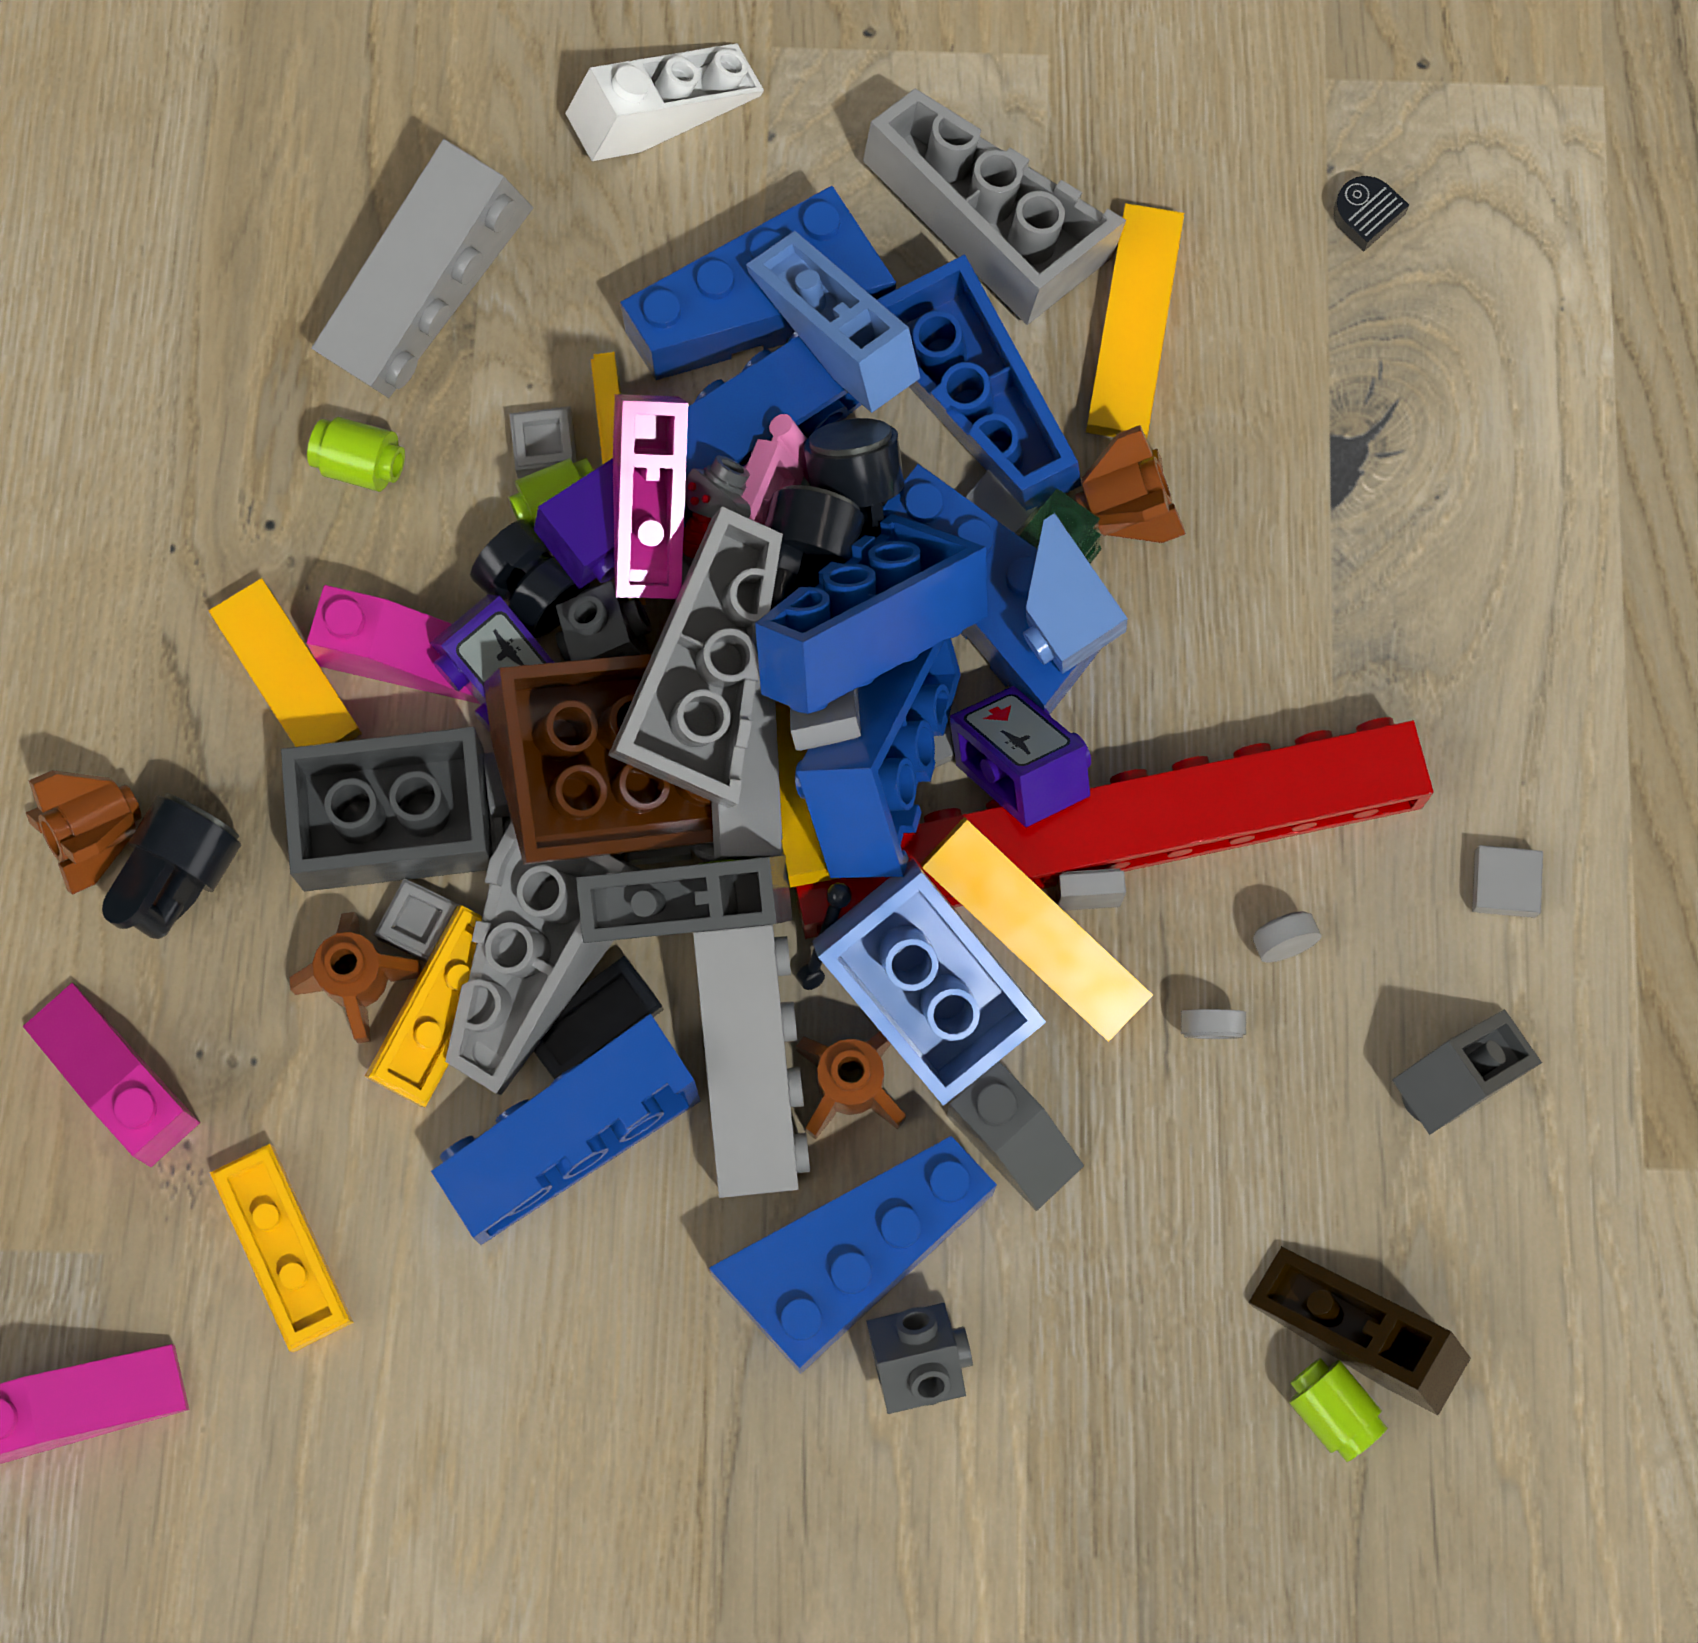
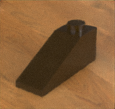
[1249,1246,1471,1415]

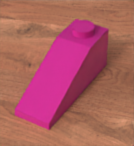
[613,394,688,599]
[306,585,480,704]
[23,983,200,1167]
[0,1344,189,1464]

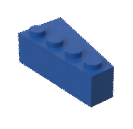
[620,186,896,380]
[877,254,1082,511]
[684,332,862,527]
[883,464,1102,714]
[755,513,989,714]
[795,638,961,878]
[431,1014,701,1245]
[709,1136,997,1374]

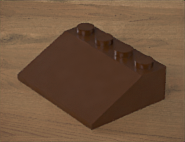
[484,654,713,865]

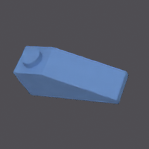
[746,231,920,413]

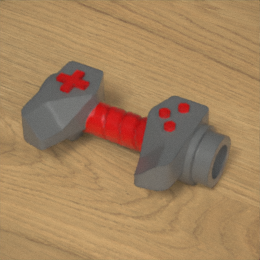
[682,455,751,585]

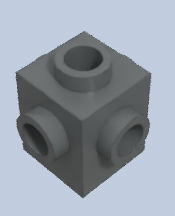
[556,580,652,662]
[866,1303,973,1414]

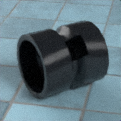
[470,519,590,638]

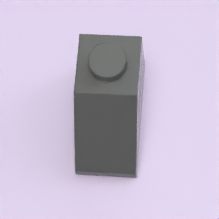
[1392,1009,1542,1135]
[947,1061,1084,1211]

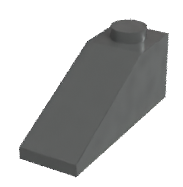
[576,855,793,943]

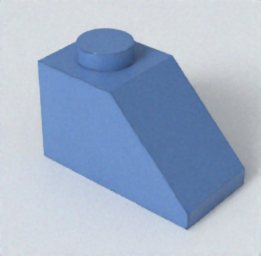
[1023,513,1128,674]

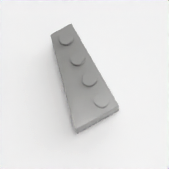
[863,88,1126,325]
[311,139,533,398]
[608,506,783,808]
[693,924,810,1198]

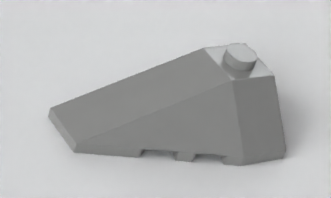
[445,821,642,1095]

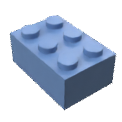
[812,859,1046,1106]

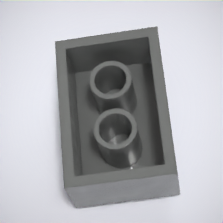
[281,727,493,892]

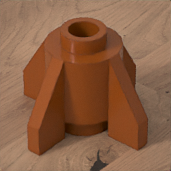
[1075,425,1186,543]
[26,770,142,895]
[289,912,422,1044]
[796,1031,906,1139]

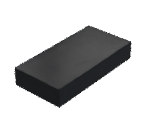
[533,956,664,1080]

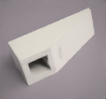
[565,43,764,161]

